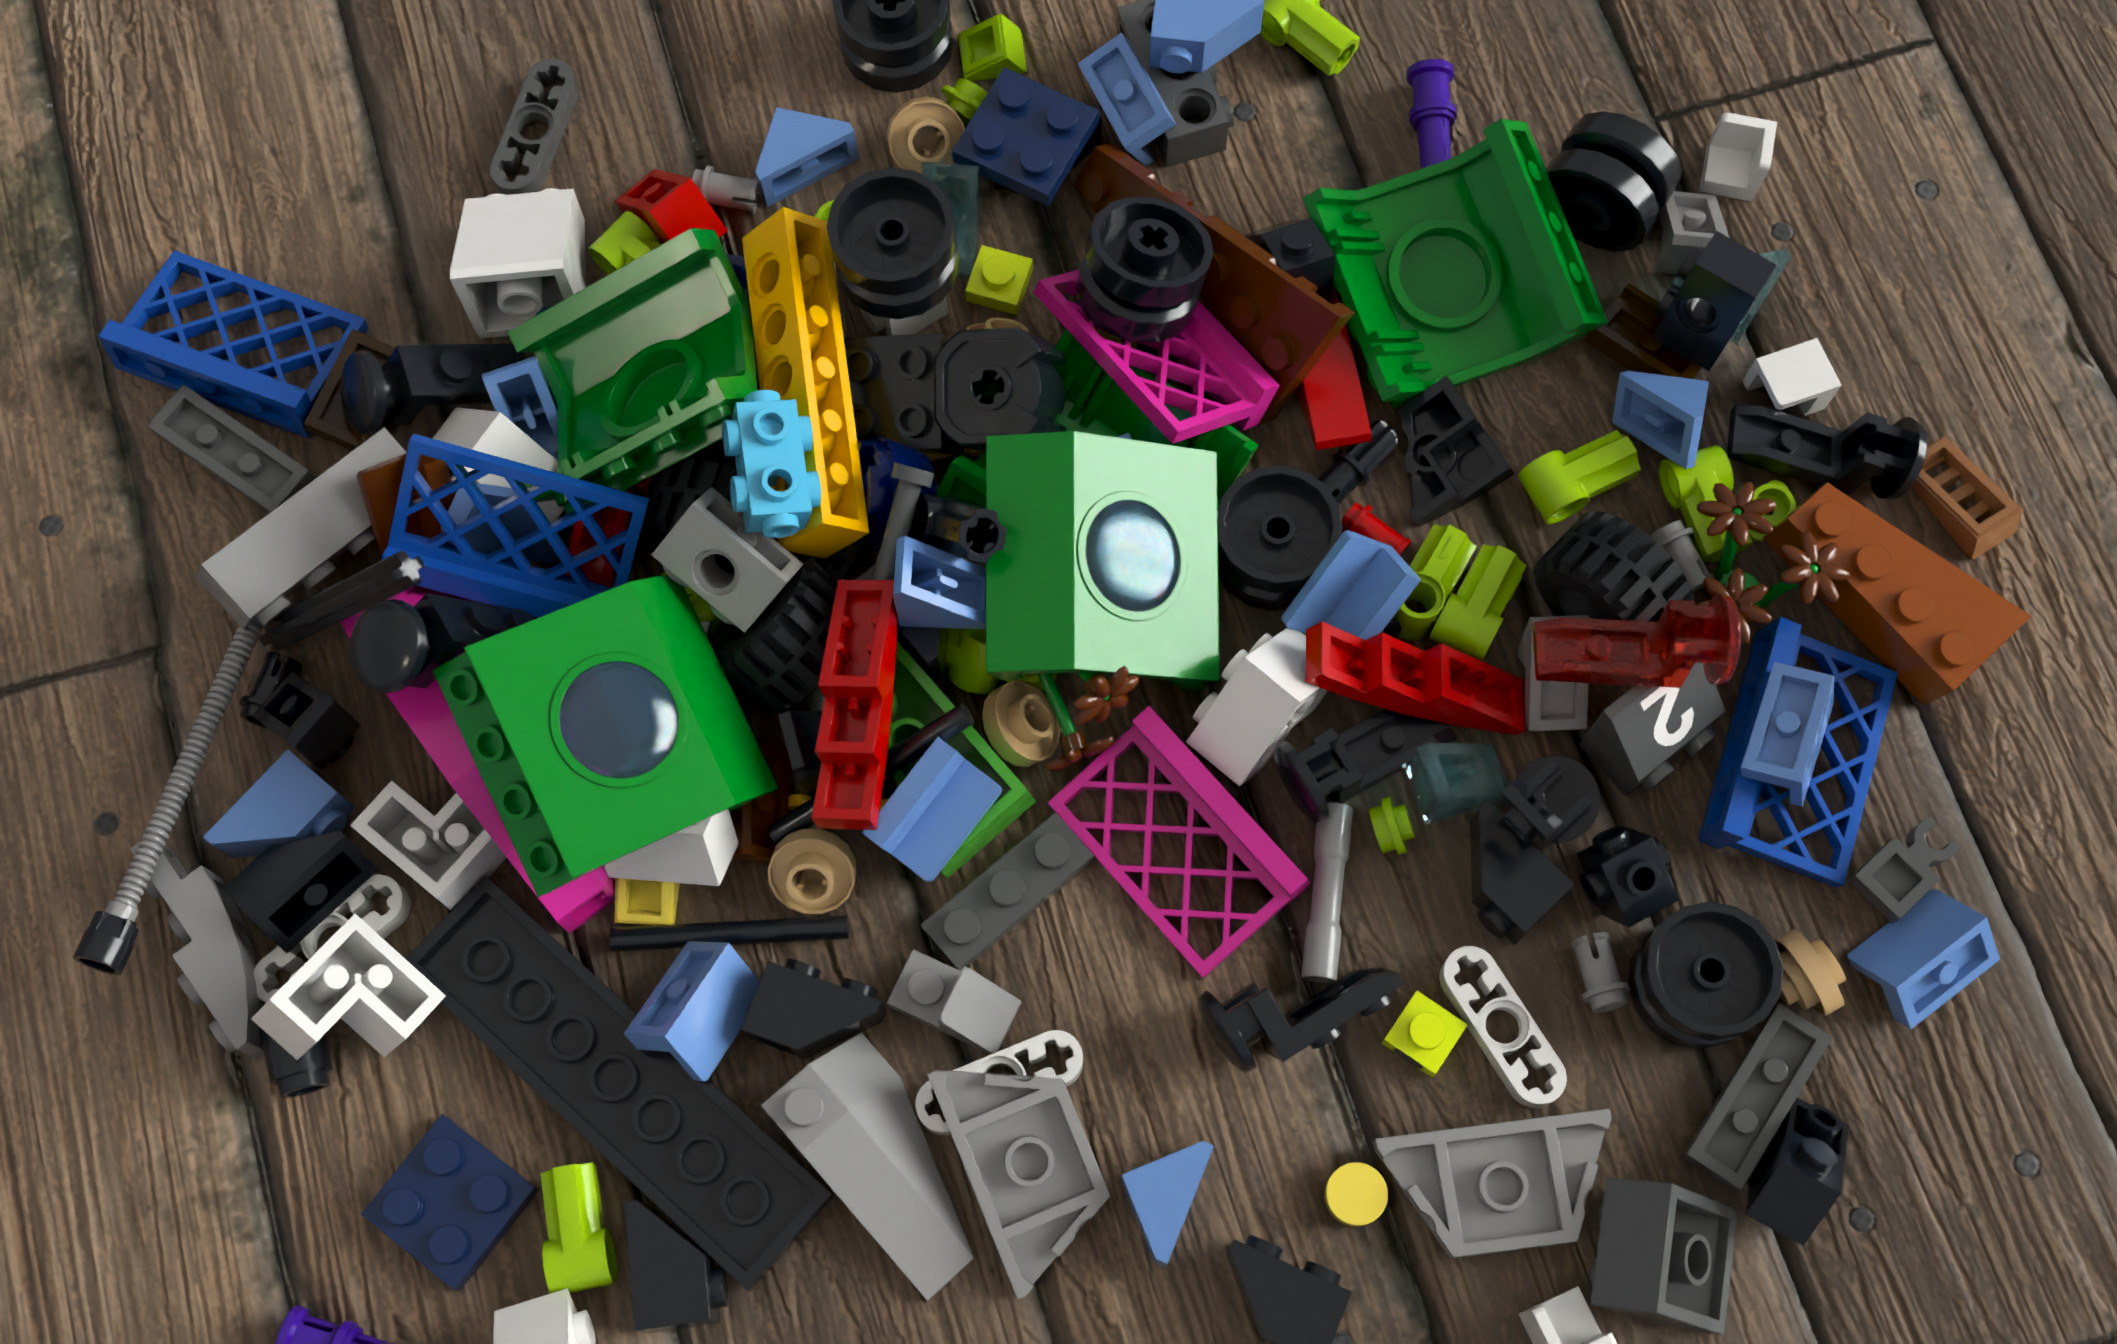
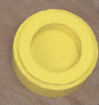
[1324,1162,1388,1227]

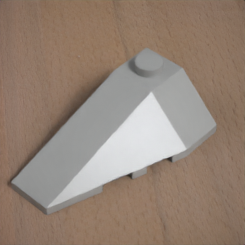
[761,1033,975,1301]

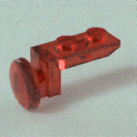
[1532,594,1741,688]

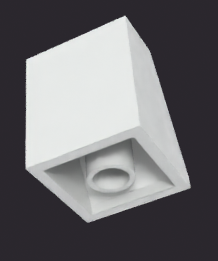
[450,188,586,339]

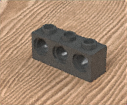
[1117,0,1234,167]

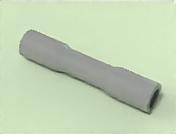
[1301,802,1353,984]

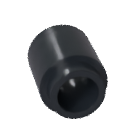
[259,1027,333,1098]

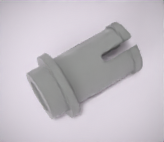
[692,165,760,214]
[1650,520,1714,593]
[1571,932,1631,1013]

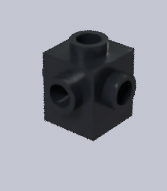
[1576,826,1680,928]

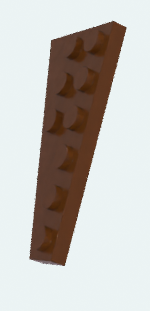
[1074,143,1355,425]

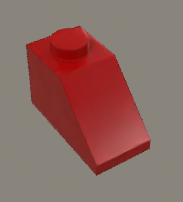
[614,169,728,245]

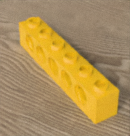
[742,207,869,559]

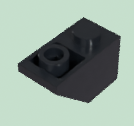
[741,958,886,1059]
[1745,1097,1849,1246]
[1226,1235,1352,1344]

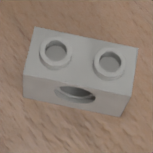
[651,487,803,633]

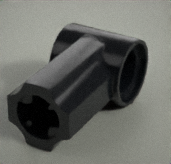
[908,493,1007,563]

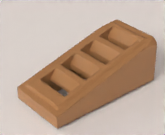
[1912,436,2023,560]

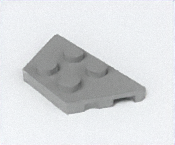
[927,1069,1110,1300]
[1373,1109,1612,1259]

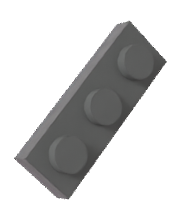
[147,384,316,513]
[920,812,1094,971]
[1681,1003,1833,1193]

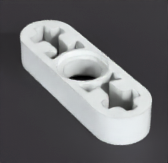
[253,874,411,1003]
[1439,946,1567,1108]
[915,1030,1083,1135]

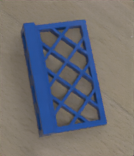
[98,251,369,439]
[382,433,649,618]
[1698,617,1898,888]

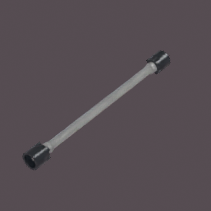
[73,619,264,975]

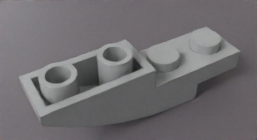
[129,840,266,1059]

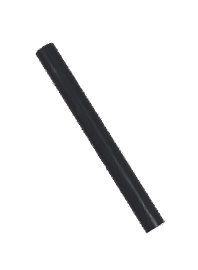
[767,703,974,844]
[609,915,849,952]

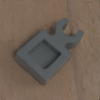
[1848,817,1960,924]

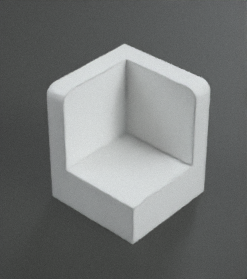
[1699,112,1777,202]
[1742,338,1842,416]
[1518,1286,1617,1344]

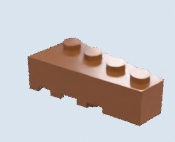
[1762,483,2032,706]

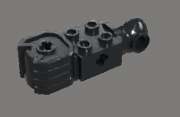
[756,328,1067,456]

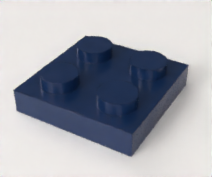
[952,67,1099,206]
[361,1114,540,1291]

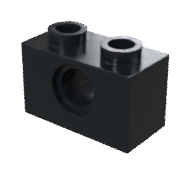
[1651,231,1777,371]

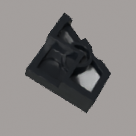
[1400,375,1515,527]

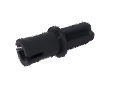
[1318,420,1398,504]

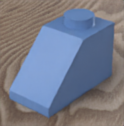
[1149,0,1265,73]
[203,749,355,858]

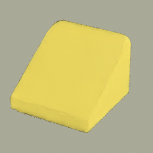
[614,878,680,926]

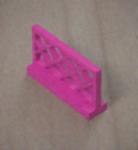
[1033,269,1280,444]
[1047,706,1310,979]

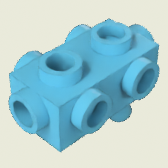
[722,390,821,538]

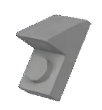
[1655,191,1729,274]
[1517,615,1591,731]
[887,949,1021,1055]

